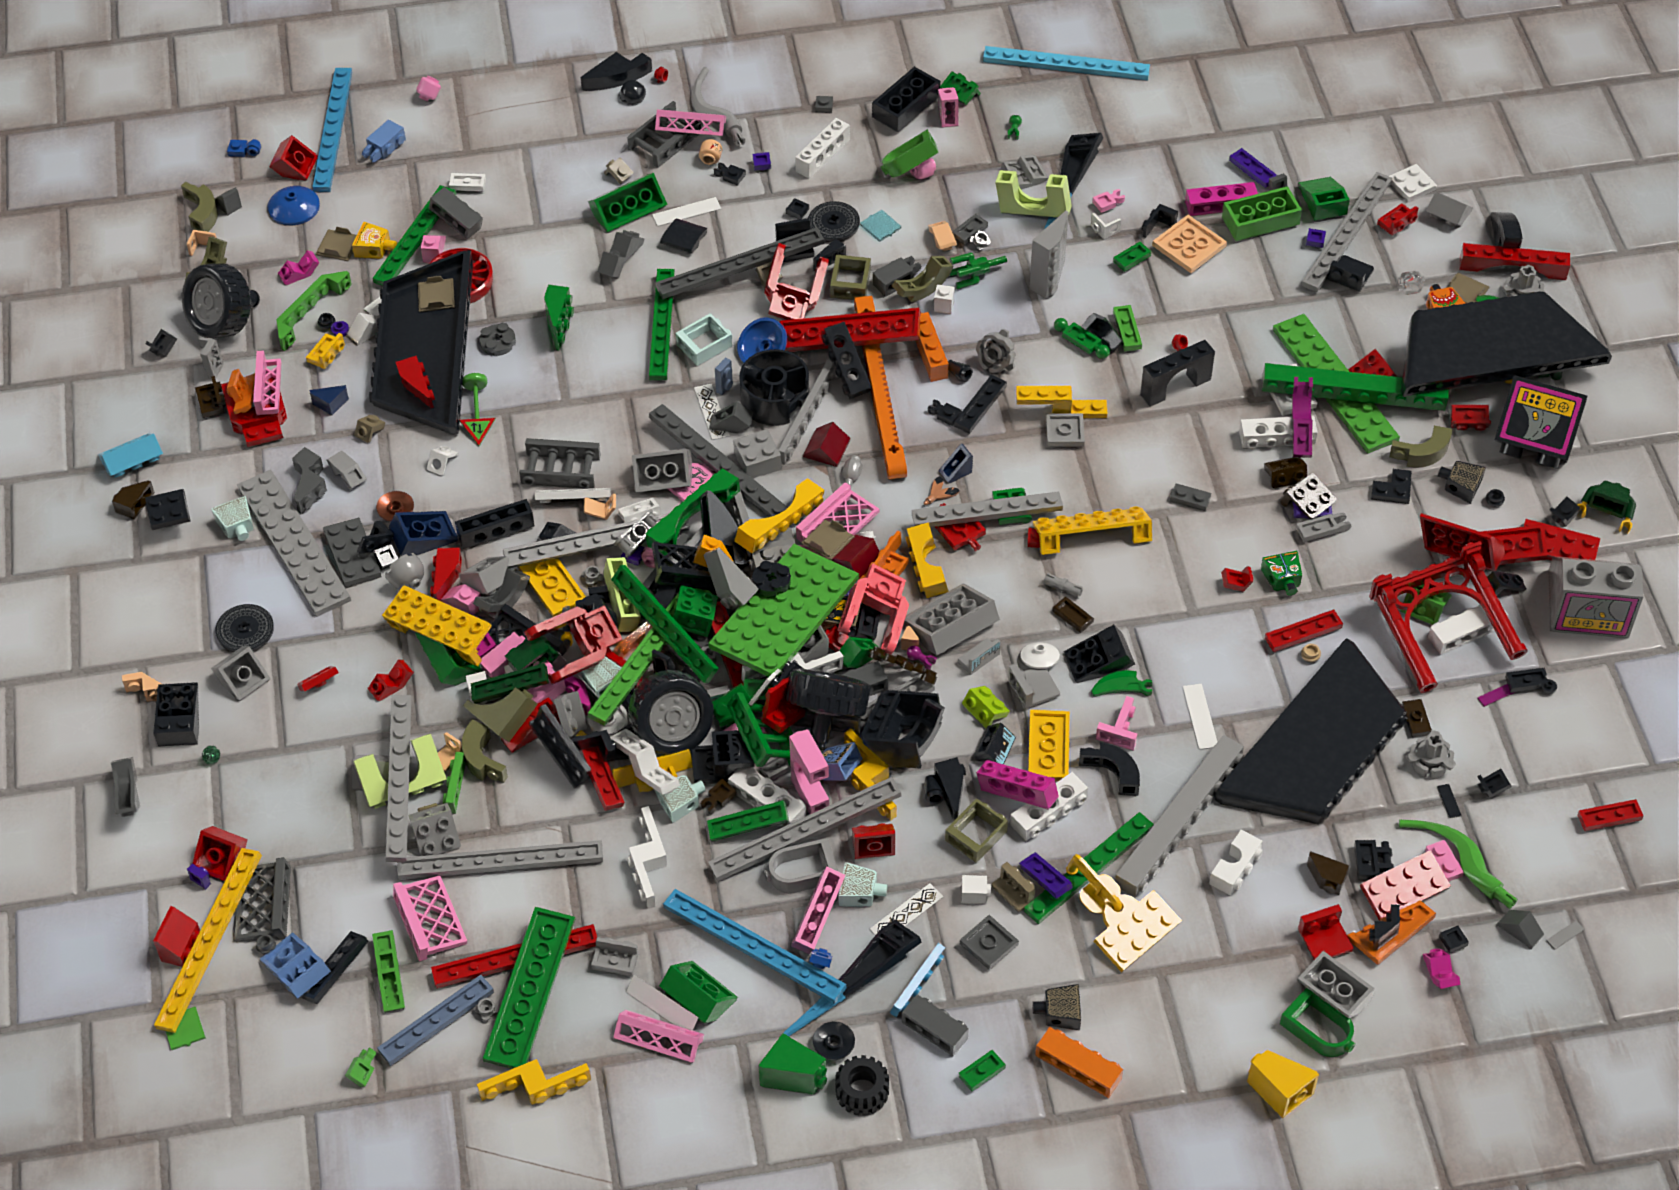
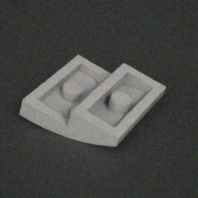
[1001,155,1048,189]

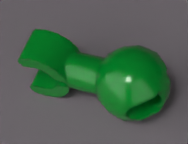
[1008,115,1022,140]

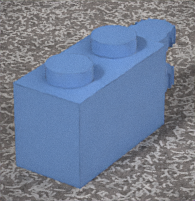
[362,119,406,162]

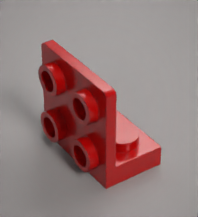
[1348,349,1398,377]
[761,677,806,733]
[1298,904,1353,960]

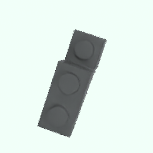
[597,230,645,278]
[292,447,327,514]
[111,757,140,817]

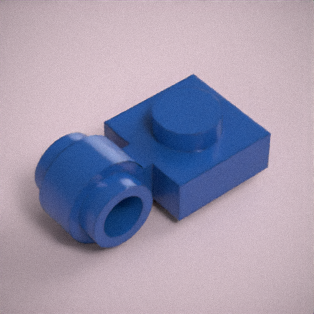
[227,139,261,157]
[809,948,833,969]

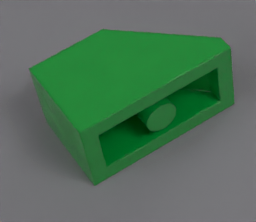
[839,637,878,668]

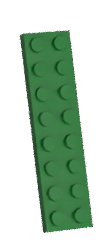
[483,907,575,1069]

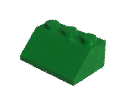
[659,961,738,1023]

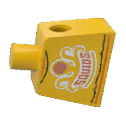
[352,222,397,259]

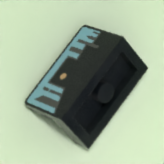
[973,723,1016,764]

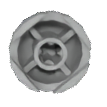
[385,553,424,590]

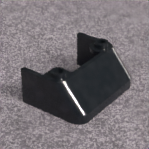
[861,690,943,769]

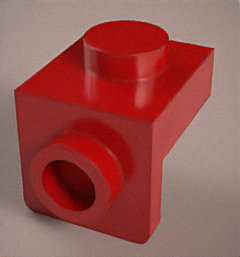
[1221,566,1253,592]
[824,626,849,652]

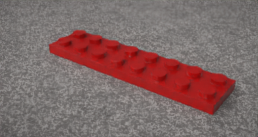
[780,307,921,352]

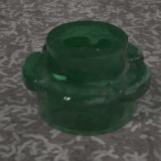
[202,745,220,764]

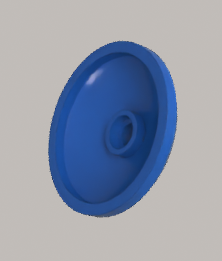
[268,186,320,226]
[737,317,787,363]

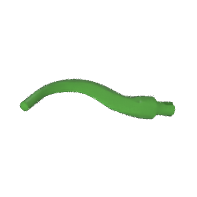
[1399,819,1518,909]

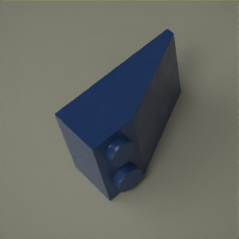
[388,511,459,556]

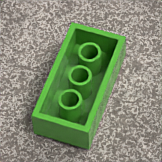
[1222,186,1302,241]

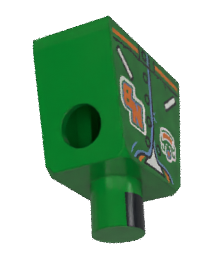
[1261,551,1302,596]

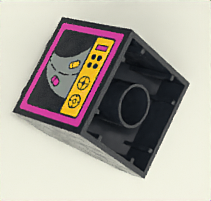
[1494,375,1588,469]

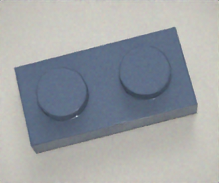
[715,357,733,395]

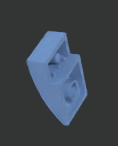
[260,932,331,999]

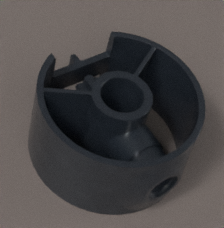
[739,349,809,426]

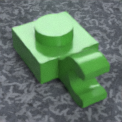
[345,1048,376,1087]

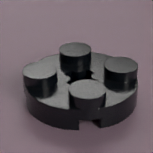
[752,561,791,596]

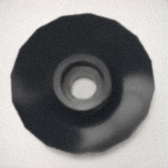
[813,1021,855,1060]

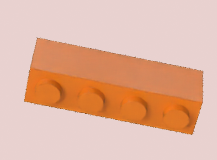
[915,312,949,382]
[1035,1027,1123,1099]

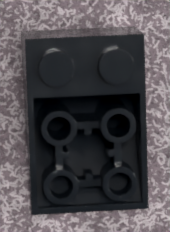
[1063,624,1135,683]
[153,682,199,747]

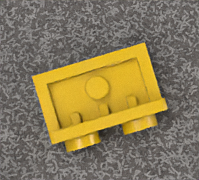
[306,333,345,369]

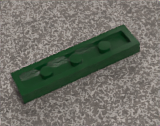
[470,663,549,704]

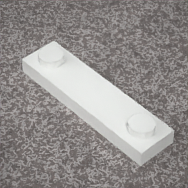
[535,488,611,503]

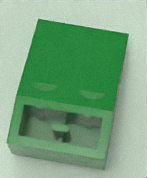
[1298,176,1350,221]
[544,284,574,351]

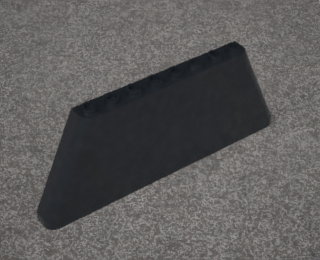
[369,250,473,434]
[1401,291,1612,397]
[1215,638,1408,824]

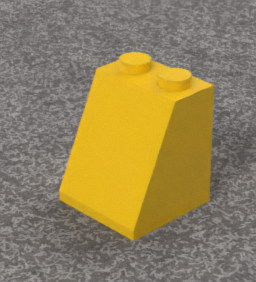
[1247,1050,1319,1119]

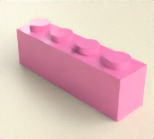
[791,867,845,955]

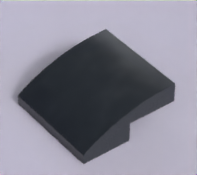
[660,218,707,253]
[837,603,880,640]

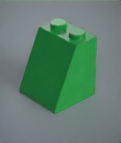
[758,1033,827,1095]

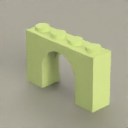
[995,170,1072,217]
[353,734,447,809]

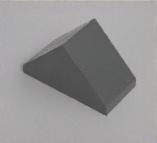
[215,187,242,215]
[1497,910,1544,949]

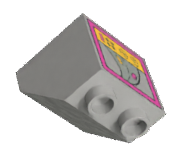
[1548,556,1643,638]

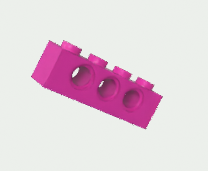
[1185,182,1258,216]
[976,760,1059,810]

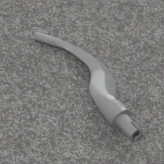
[691,67,746,146]

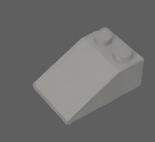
[704,547,759,610]

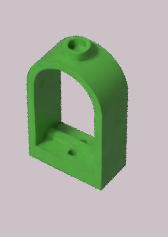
[881,129,939,177]

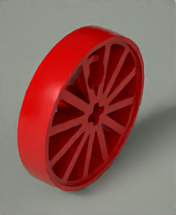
[429,248,493,304]

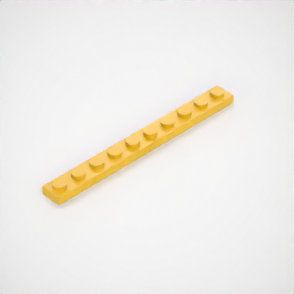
[154,848,262,1033]

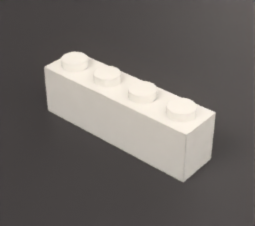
[1428,605,1508,655]

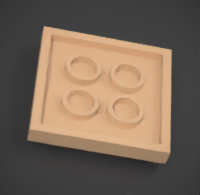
[1152,215,1227,273]

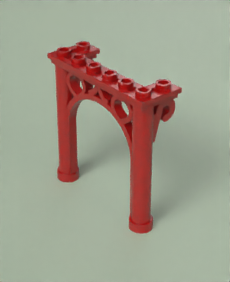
[1369,541,1528,693]

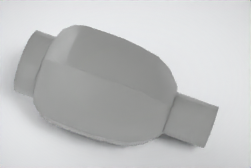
[842,455,863,486]

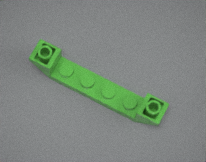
[276,271,352,351]

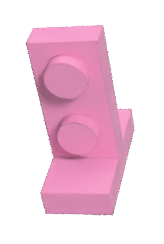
[1096,696,1137,751]

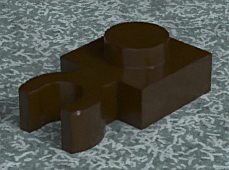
[700,779,737,815]

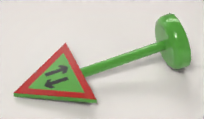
[459,373,496,446]

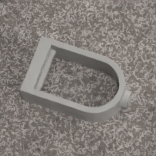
[764,838,838,893]

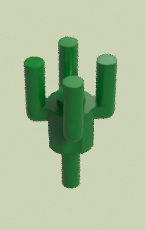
[949,253,1007,289]

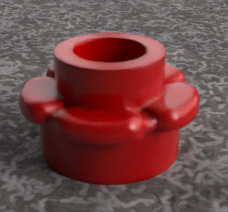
[654,66,668,83]
[1172,334,1188,351]

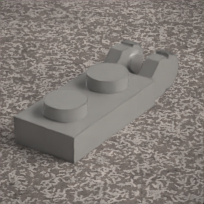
[1296,512,1352,542]

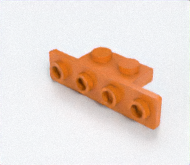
[227,369,255,414]
[860,531,909,579]

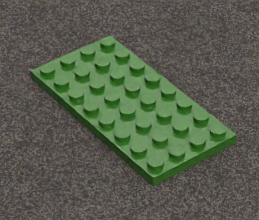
[708,544,859,677]

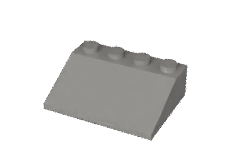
[1029,211,1069,299]
[904,583,1000,655]

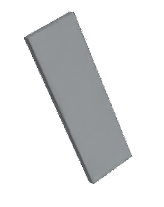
[1547,921,1585,949]

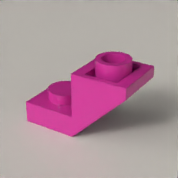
[278,250,319,285]
[564,676,591,716]
[1423,949,1461,989]

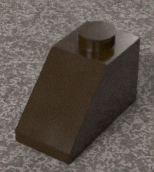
[112,480,155,520]
[1307,851,1350,895]

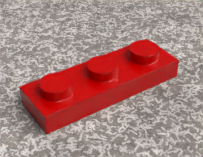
[1577,799,1644,831]

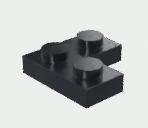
[1371,468,1412,504]

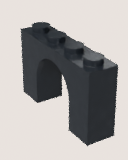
[1140,340,1215,407]

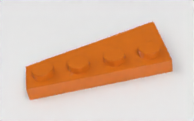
[1347,900,1436,965]

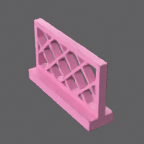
[796,482,880,542]
[393,876,467,961]

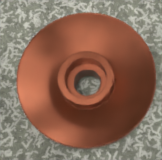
[376,491,414,521]

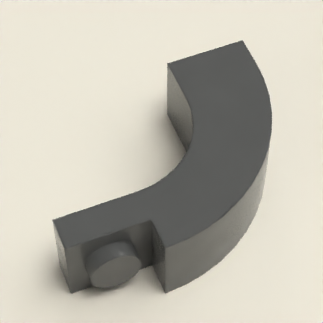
[473,568,530,619]

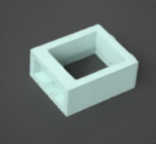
[675,313,733,366]

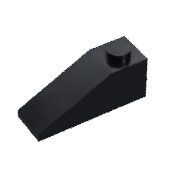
[934,757,966,821]

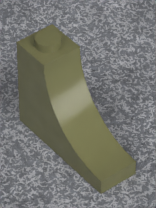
[463,687,538,742]

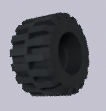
[835,1055,889,1116]

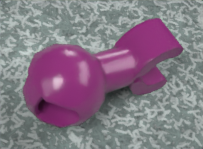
[907,646,937,670]

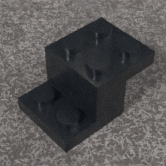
[145,489,191,530]
[691,730,755,783]

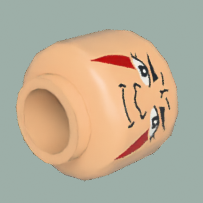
[699,139,722,165]

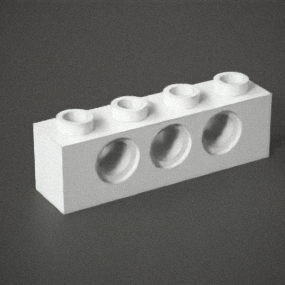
[795,118,850,179]
[1239,416,1318,448]
[728,767,806,827]
[1010,772,1088,841]

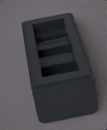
[813,239,846,271]
[652,649,677,674]

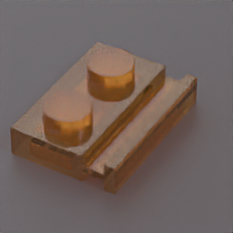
[612,621,652,656]

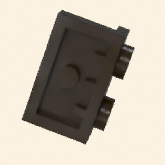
[1264,457,1307,488]

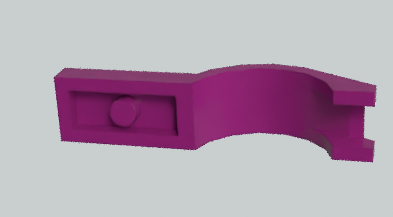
[1292,377,1313,458]

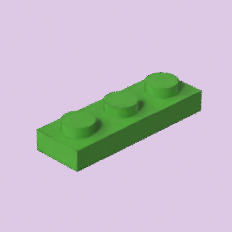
[1113,305,1142,351]
[443,752,466,814]

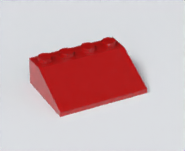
[1420,513,1505,571]

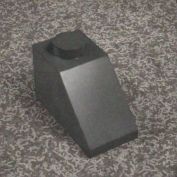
[709,401,753,433]

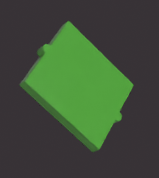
[166,1007,206,1050]

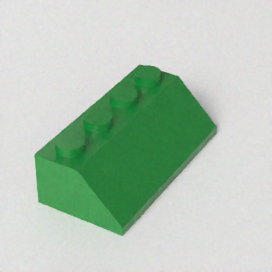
[588,173,668,232]
[415,632,483,685]

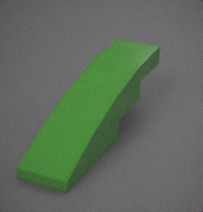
[372,930,405,1012]

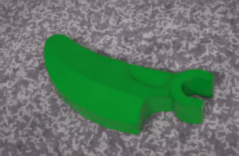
[1092,670,1152,697]

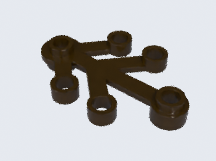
[868,646,938,685]

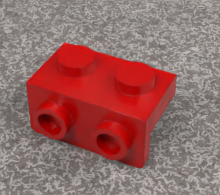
[1377,203,1419,236]
[1451,405,1491,431]

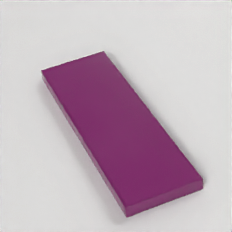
[1478,684,1515,707]

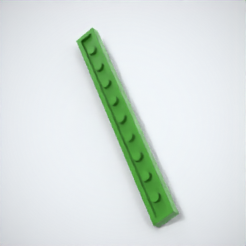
[588,592,679,726]

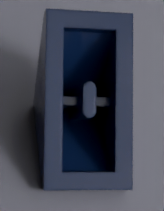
[309,385,349,415]
[938,443,973,483]

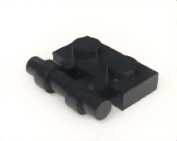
[1354,840,1394,879]

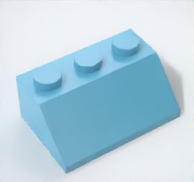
[98,433,163,477]

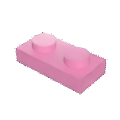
[1425,840,1464,882]

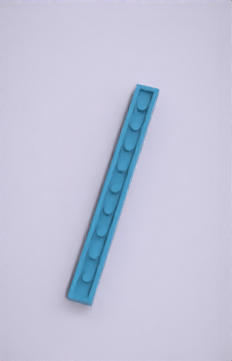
[313,68,353,192]
[663,889,847,1004]

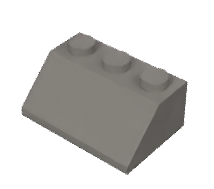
[632,449,692,493]
[1297,951,1375,1018]

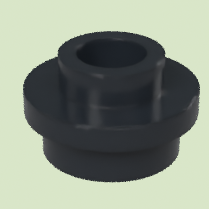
[318,313,336,329]
[1485,489,1505,507]

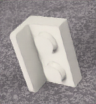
[618,498,661,523]

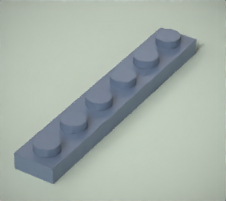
[377,975,494,1066]

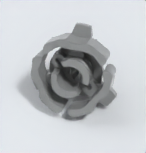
[1502,265,1545,297]
[976,329,1016,373]
[1407,730,1456,779]

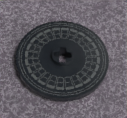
[808,201,860,241]
[215,604,274,652]

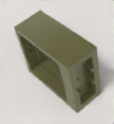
[830,255,871,300]
[945,798,1008,863]

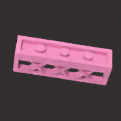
[655,109,726,136]
[253,351,282,415]
[613,1010,704,1063]

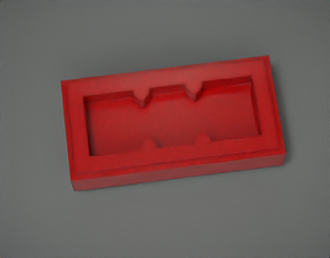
[297,666,339,692]

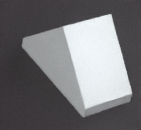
[347,313,378,346]

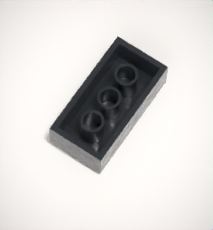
[872,66,941,132]

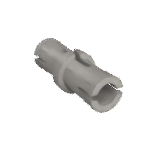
[1043,573,1083,598]

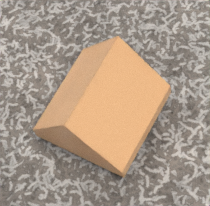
[901,626,919,650]

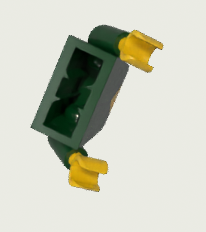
[1577,481,1636,534]

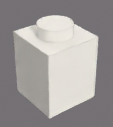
[934,285,955,314]
[961,875,991,904]

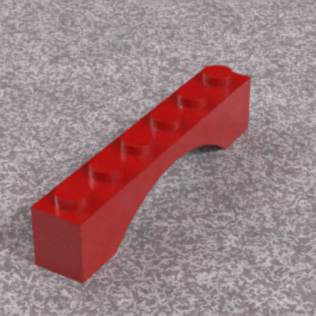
[1459,243,1570,280]

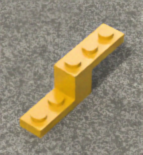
[1016,386,1108,419]
[844,728,897,821]
[477,1059,591,1105]

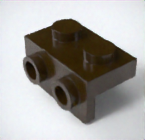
[195,376,226,418]

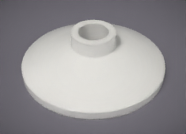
[1021,642,1060,669]

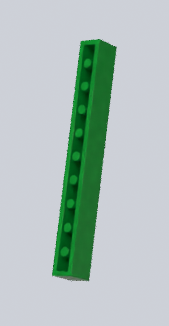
[1262,363,1449,411]

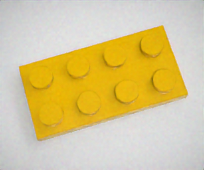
[517,558,586,617]
[1028,710,1070,782]

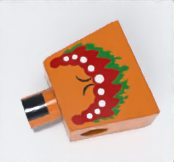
[1426,284,1466,309]

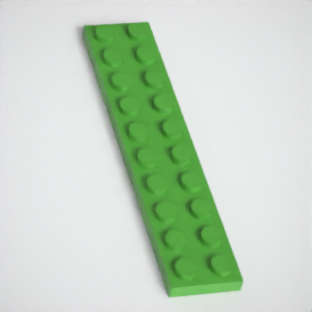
[1273,314,1400,454]

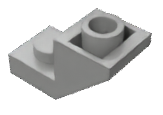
[326,451,367,489]

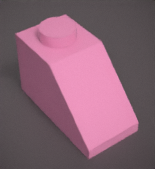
[421,235,446,263]
[440,584,481,616]

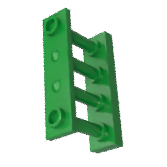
[727,692,793,768]

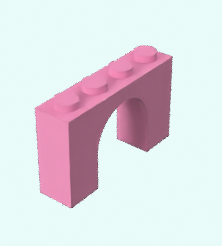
[480,632,566,704]
[789,729,829,814]

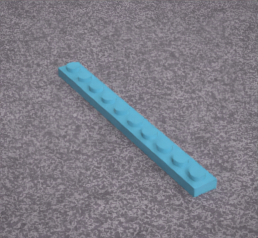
[983,46,1150,81]

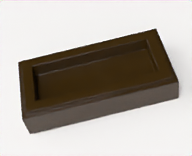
[1052,596,1094,633]

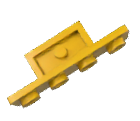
[612,749,692,792]

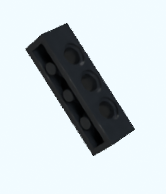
[821,321,872,399]
[455,499,535,549]

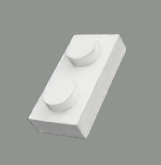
[449,173,486,191]

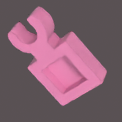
[1092,189,1125,213]

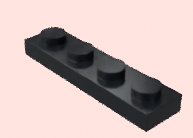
[954,375,1007,434]
[301,931,369,1004]

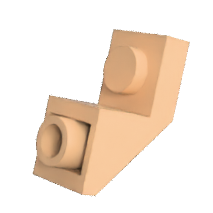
[928,221,957,251]
[122,672,161,702]

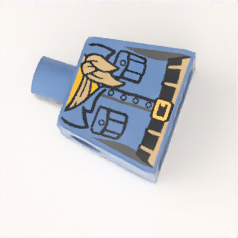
[822,742,862,781]

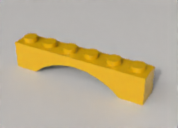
[735,478,825,553]

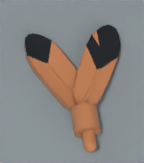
[924,476,959,505]

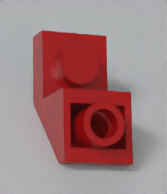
[367,659,414,701]

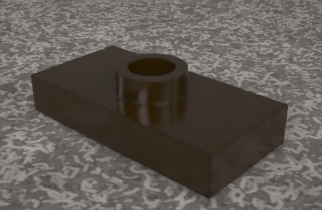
[1401,699,1432,738]

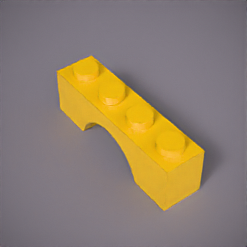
[905,522,949,598]

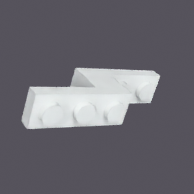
[741,651,844,682]
[610,729,680,795]
[627,806,667,908]

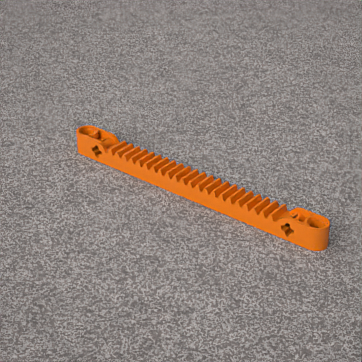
[854,295,907,480]

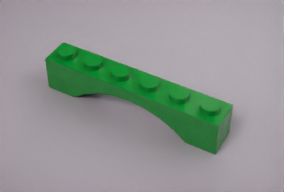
[645,468,740,556]

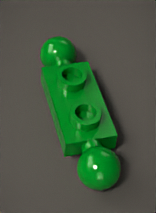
[1054,318,1110,359]

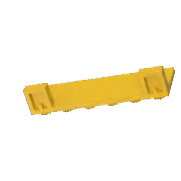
[1033,506,1152,555]
[382,585,492,666]

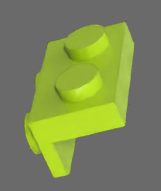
[962,686,1010,728]

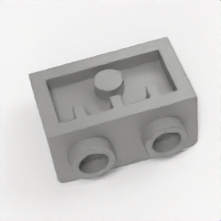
[198,337,224,379]
[554,691,588,737]

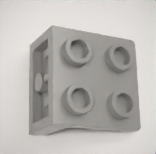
[1008,663,1060,709]
[408,803,461,856]

